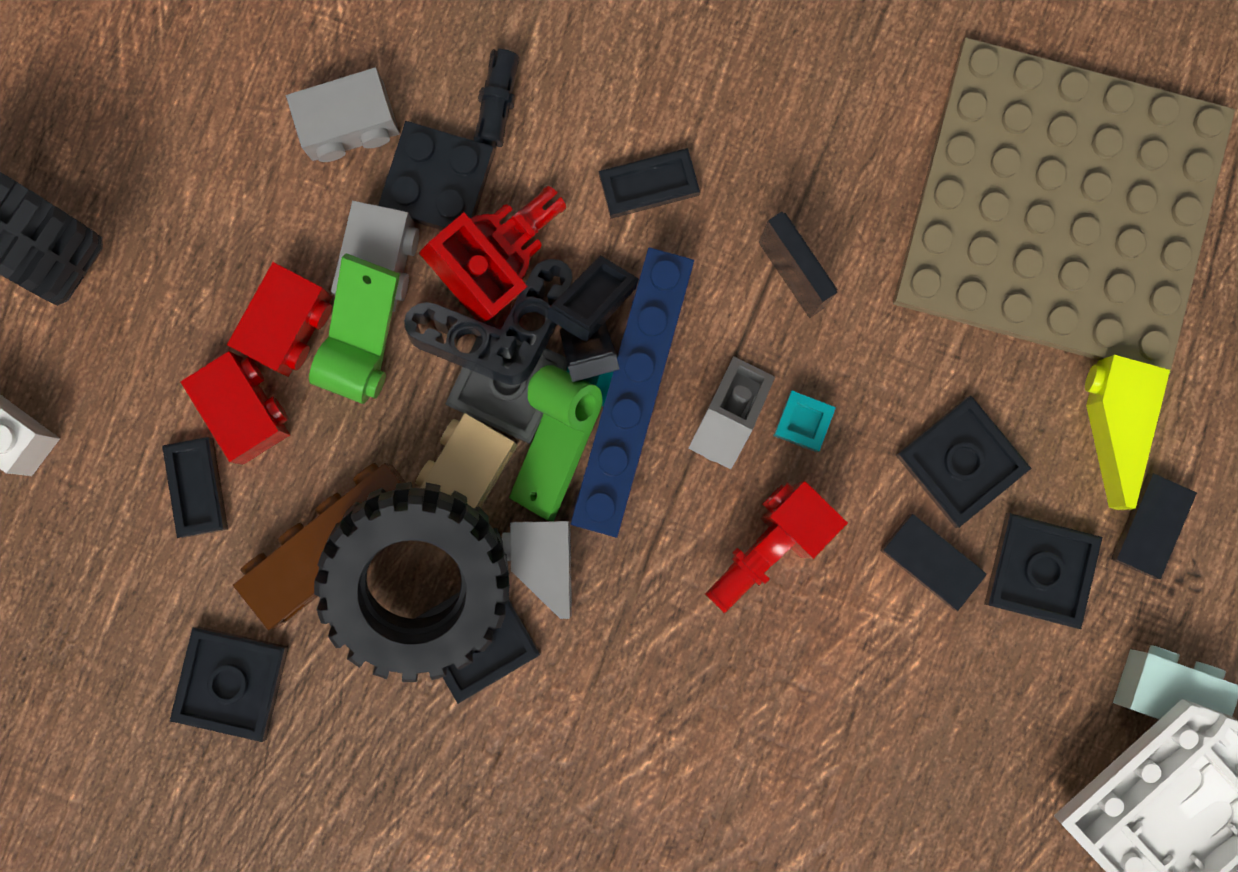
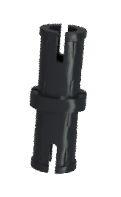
[473,49,520,148]

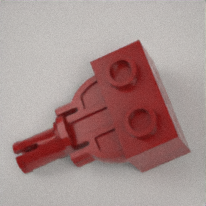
[419,186,566,323]
[705,481,848,614]

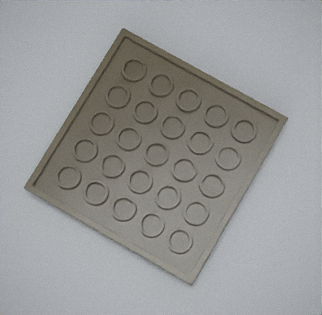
[893,38,1235,375]

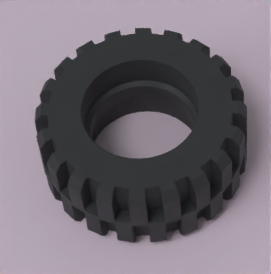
[0,172,103,306]
[314,482,510,682]

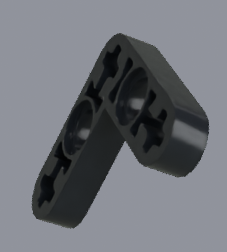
[404,259,573,385]

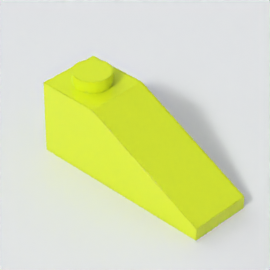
[1085,355,1170,510]

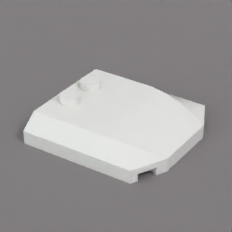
[1054,699,1238,872]

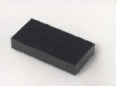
[599,148,700,219]
[547,255,639,342]
[559,322,620,382]
[162,437,228,538]
[1111,473,1197,579]
[880,514,987,611]

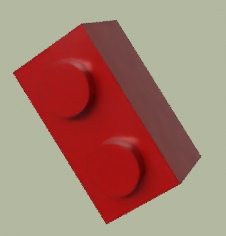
[227,262,333,377]
[180,351,290,465]

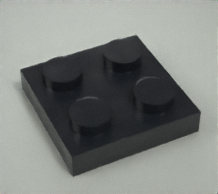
[378,121,495,230]

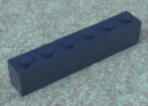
[570,247,694,538]

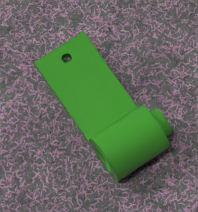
[309,253,400,404]
[509,365,602,522]

